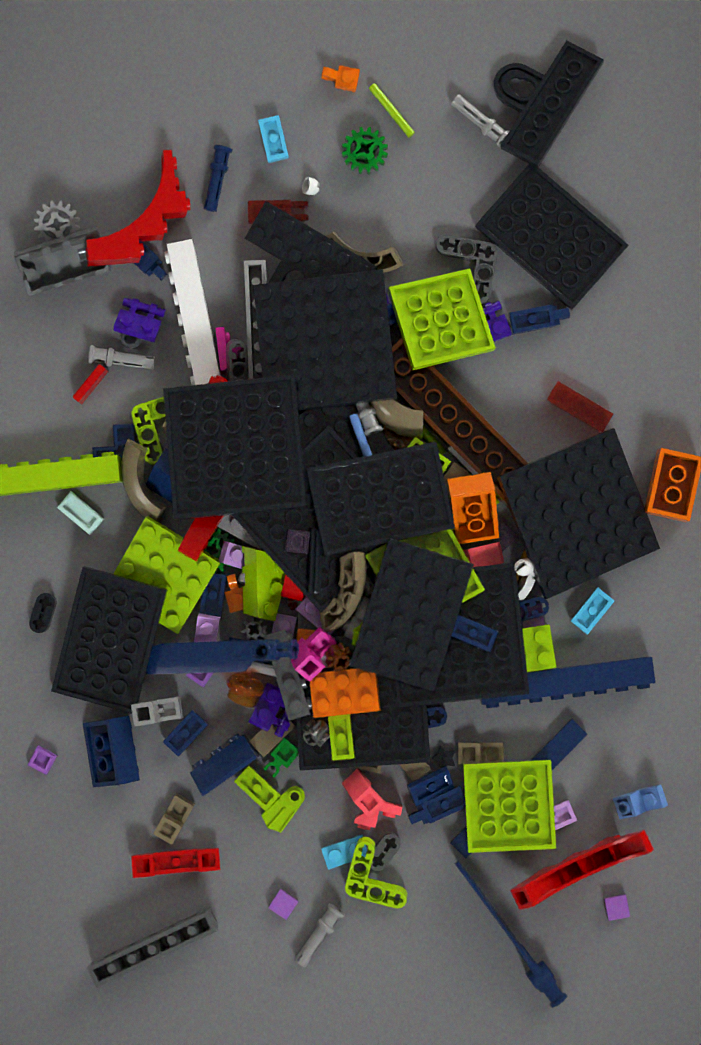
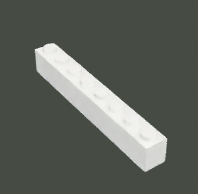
[164,239,221,385]

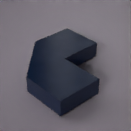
[92,423,136,460]

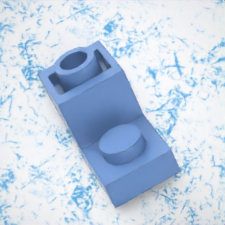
[613,785,668,819]

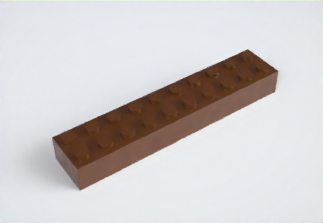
[392,338,529,509]

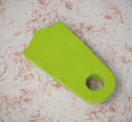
[261,786,305,833]

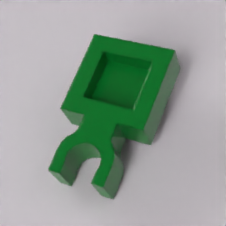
[264,737,299,778]

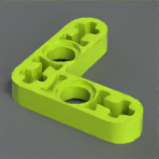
[131,397,165,465]
[345,837,407,908]

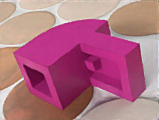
[291,627,336,682]

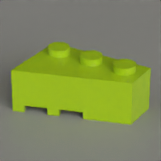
[242,546,285,621]

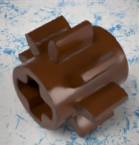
[324,643,352,671]

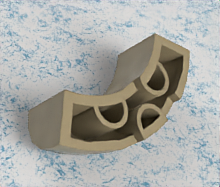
[327,232,403,273]
[369,399,423,439]
[121,439,167,523]
[319,552,366,633]

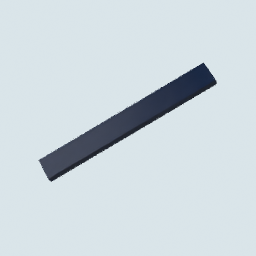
[450,718,587,858]

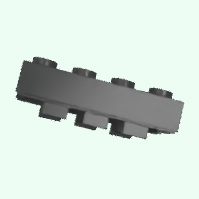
[14,226,111,296]

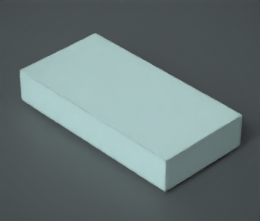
[57,491,104,535]

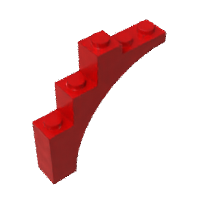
[85,150,190,267]
[510,830,654,910]

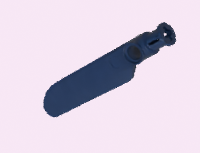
[146,639,299,674]
[454,860,567,1008]

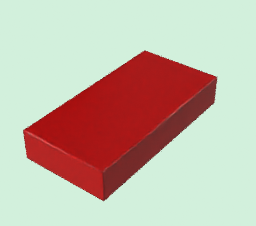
[73,364,109,405]

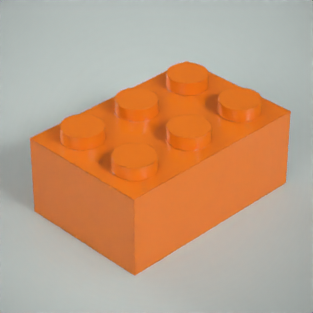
[645,448,701,522]
[447,472,499,544]
[310,668,381,718]

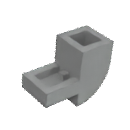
[131,696,183,727]

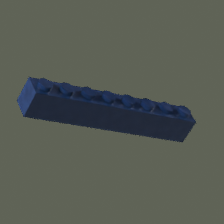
[480,657,656,708]

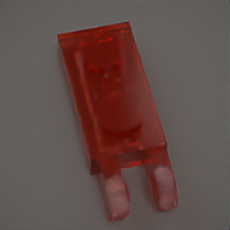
[248,199,309,224]

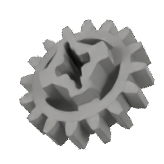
[34,200,80,242]

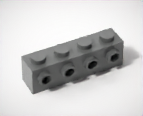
[264,630,313,720]

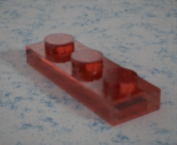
[546,381,613,432]

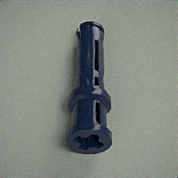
[203,145,233,212]

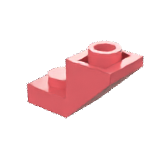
[463,542,505,567]
[342,768,385,818]
[354,801,402,830]

